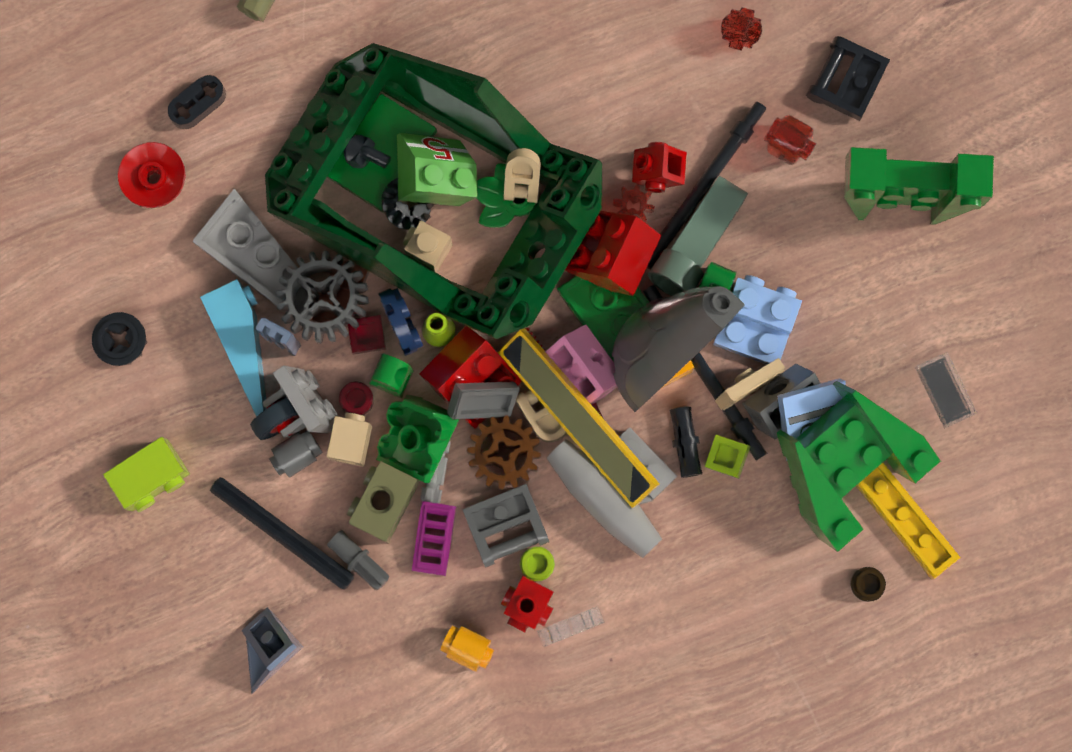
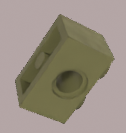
[347,461,420,544]

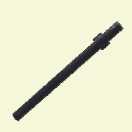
[647,102,766,270]
[643,285,768,461]

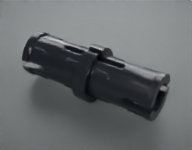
[669,406,703,478]

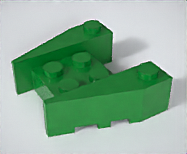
[844,147,994,225]
[777,381,941,552]

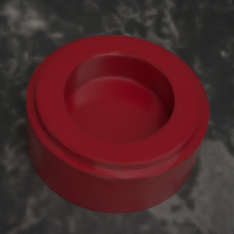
[339,381,374,416]

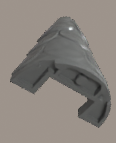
[612,287,745,412]

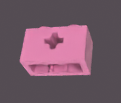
[546,325,617,404]

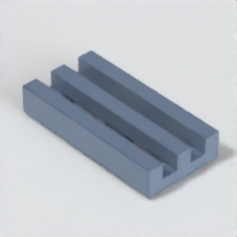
[255,318,301,356]

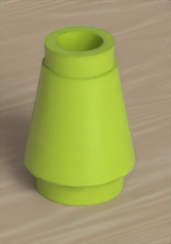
[422,313,456,347]

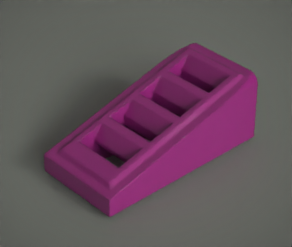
[412,501,457,576]

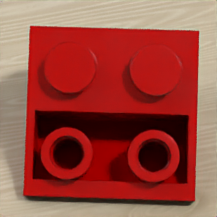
[565,211,661,296]
[419,326,522,429]

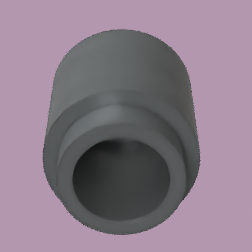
[269,430,323,478]

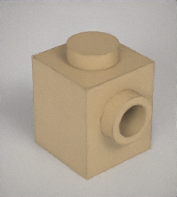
[403,221,453,273]
[327,412,372,467]

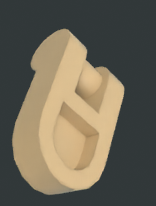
[504,148,541,203]
[516,390,566,442]

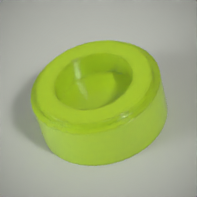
[520,546,555,582]

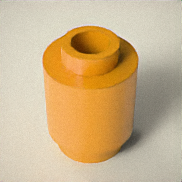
[440,625,495,672]

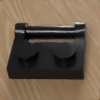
[806,36,890,121]

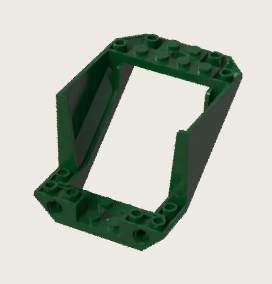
[265,43,602,339]

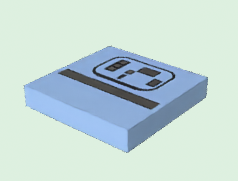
[777,378,846,461]

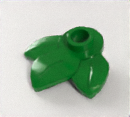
[476,163,535,228]

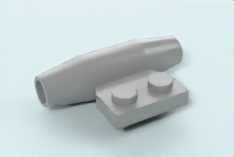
[547,427,677,558]

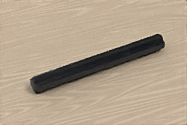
[210,477,354,590]

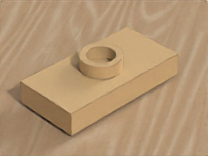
[715,358,785,410]

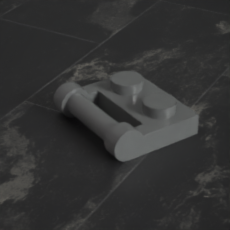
[462,484,549,568]

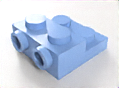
[713,275,802,365]

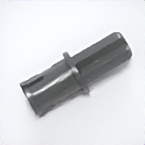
[327,530,389,590]

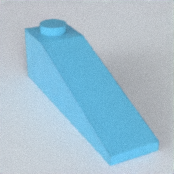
[200,279,266,417]

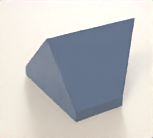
[242,607,303,694]

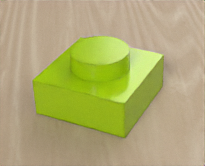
[705,435,750,479]

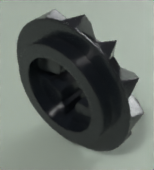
[382,178,434,230]
[92,312,147,367]

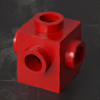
[632,142,687,193]
[501,576,554,633]

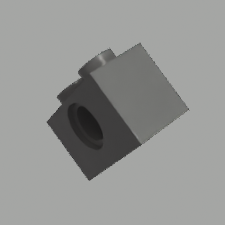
[742,364,821,440]

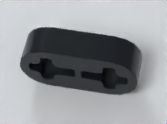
[168,75,226,129]

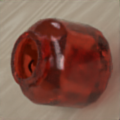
[764,115,817,165]

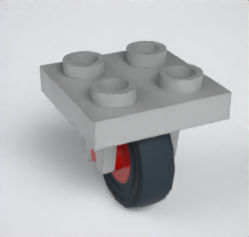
[250,365,337,440]

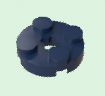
[378,288,423,356]

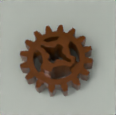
[467,415,541,491]

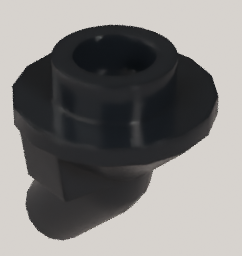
[344,135,391,169]

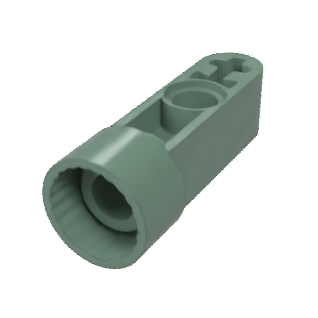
[648,176,748,296]

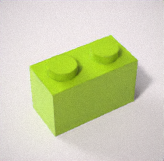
[103,437,190,512]

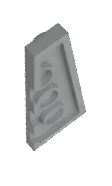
[193,189,320,314]

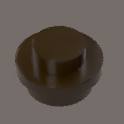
[850,567,886,602]

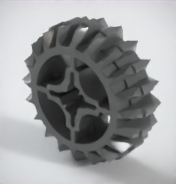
[276,251,369,344]

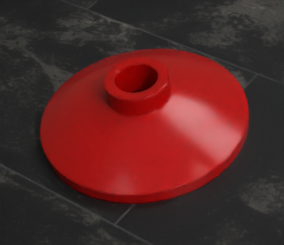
[118,142,186,208]

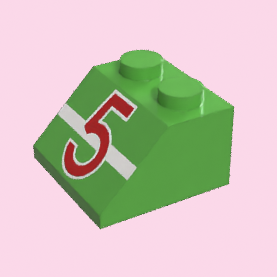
[397,133,477,206]

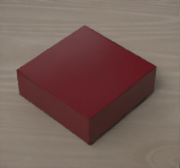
[348,315,386,355]

